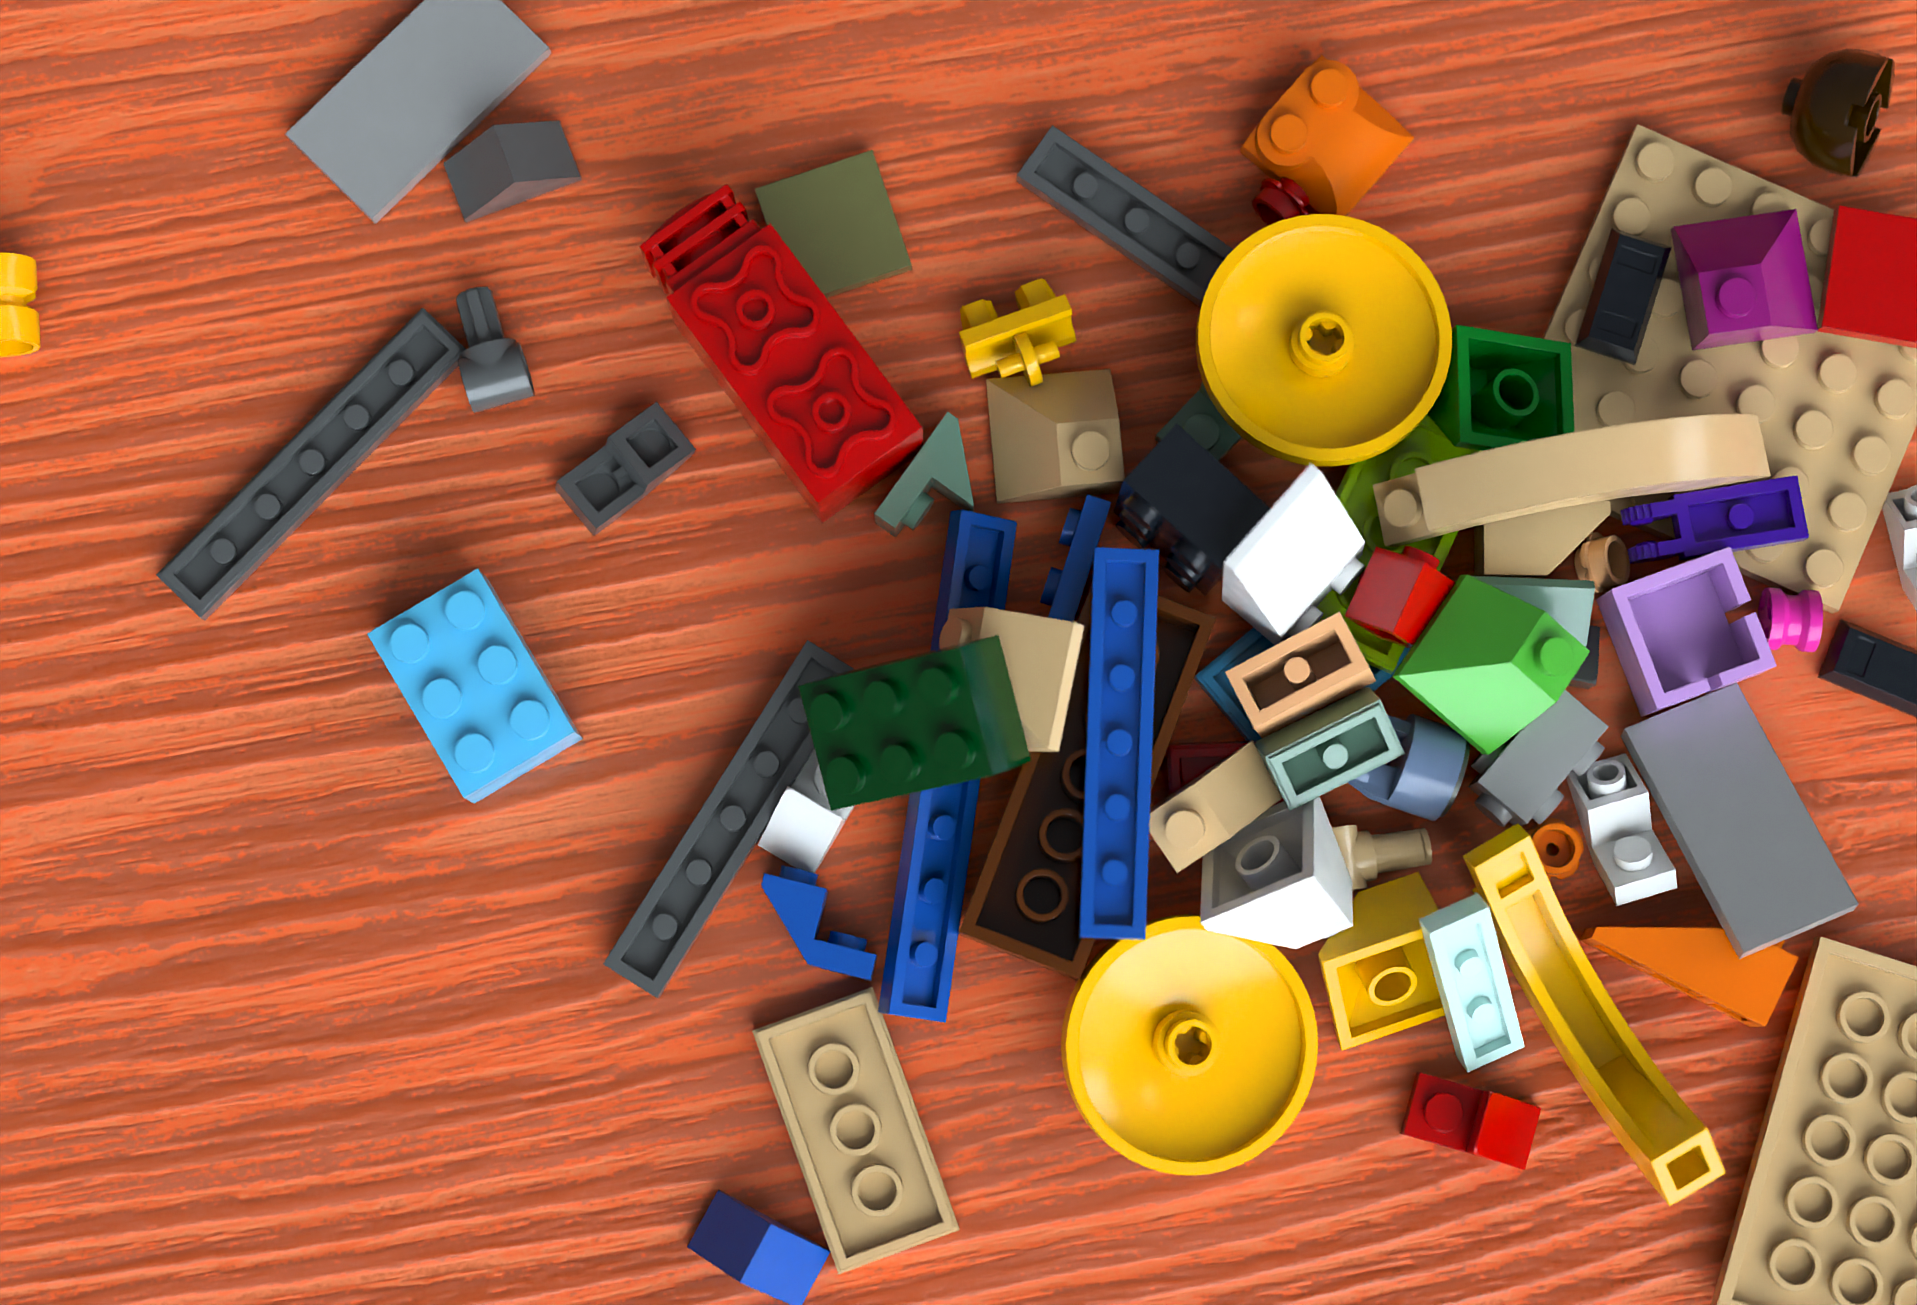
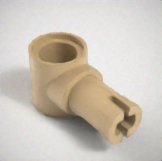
[1332,825,1432,891]

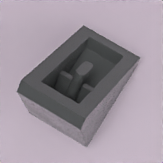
[443,120,582,223]

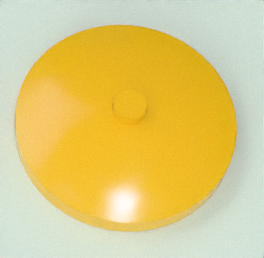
[1196,214,1452,467]
[1061,915,1318,1175]

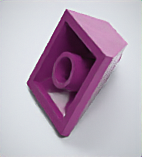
[1670,209,1818,351]

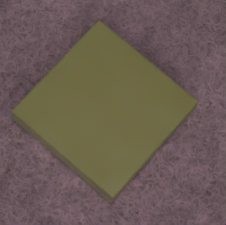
[755,150,912,298]

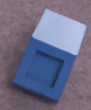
[761,865,878,981]

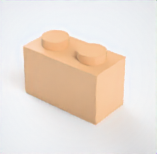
[1225,612,1376,738]

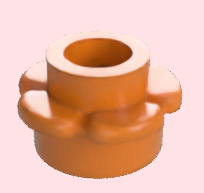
[1526,818,1584,880]

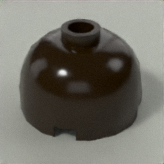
[1782,49,1895,177]

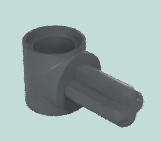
[456,287,535,413]

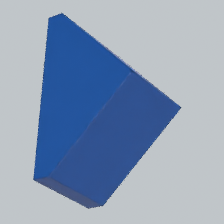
[687,1190,830,1305]

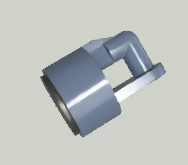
[1347,714,1470,821]

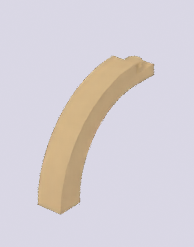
[1373,414,1771,547]

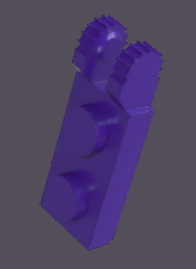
[1620,476,1809,564]

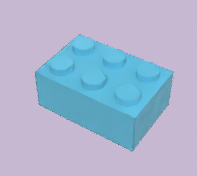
[367,568,583,804]

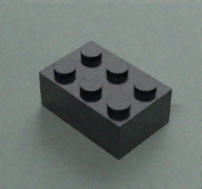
[1113,424,1271,596]

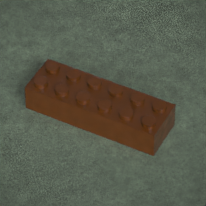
[958,585,1217,980]

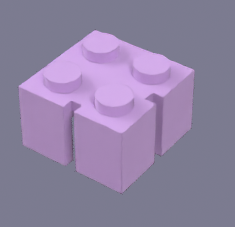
[1596,547,1777,717]

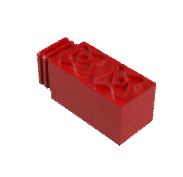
[639,184,923,523]

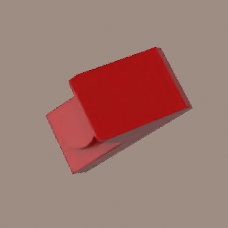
[1400,1072,1541,1170]

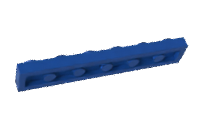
[1079,547,1159,940]

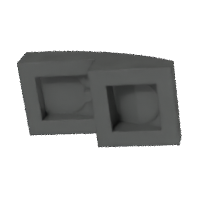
[555,402,696,536]

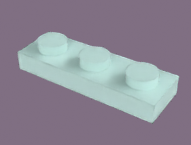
[1419,893,1525,1073]

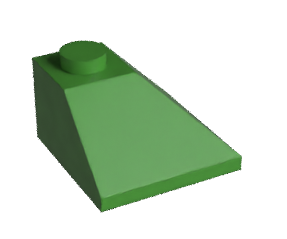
[1392,574,1590,755]

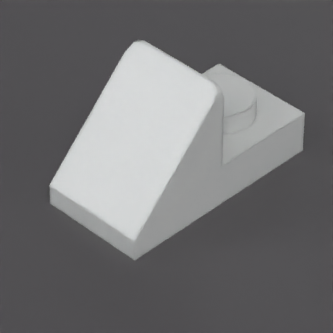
[758,749,855,873]

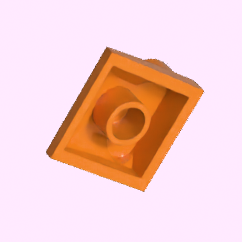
[1240,55,1414,216]

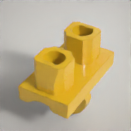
[959,278,1077,387]

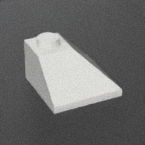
[1200,796,1353,949]

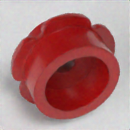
[1252,177,1309,225]

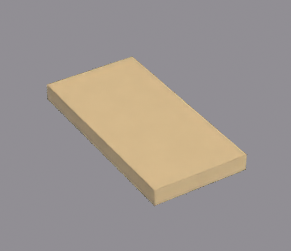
[752,987,960,1274]

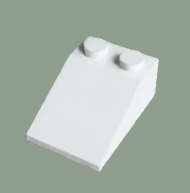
[1222,464,1365,645]

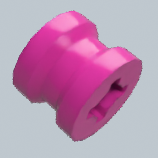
[1757,588,1823,652]

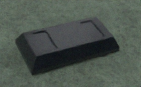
[1575,228,1672,365]
[1818,619,1917,718]

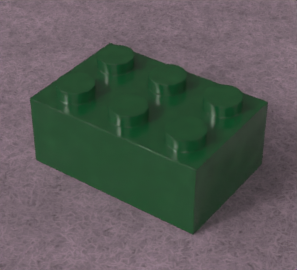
[798,635,1031,811]

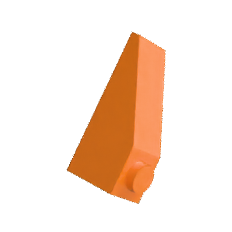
[1579,927,1799,1027]

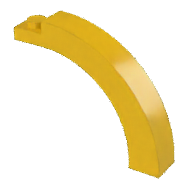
[1463,823,1725,1206]

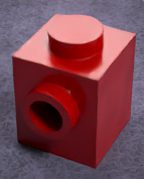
[1345,546,1455,649]

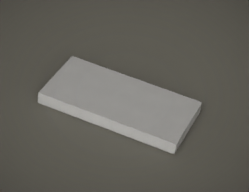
[285,0,552,224]
[1621,682,1859,959]

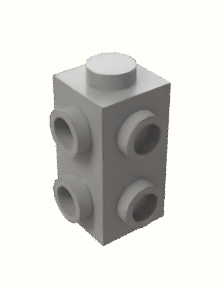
[1468,690,1609,827]

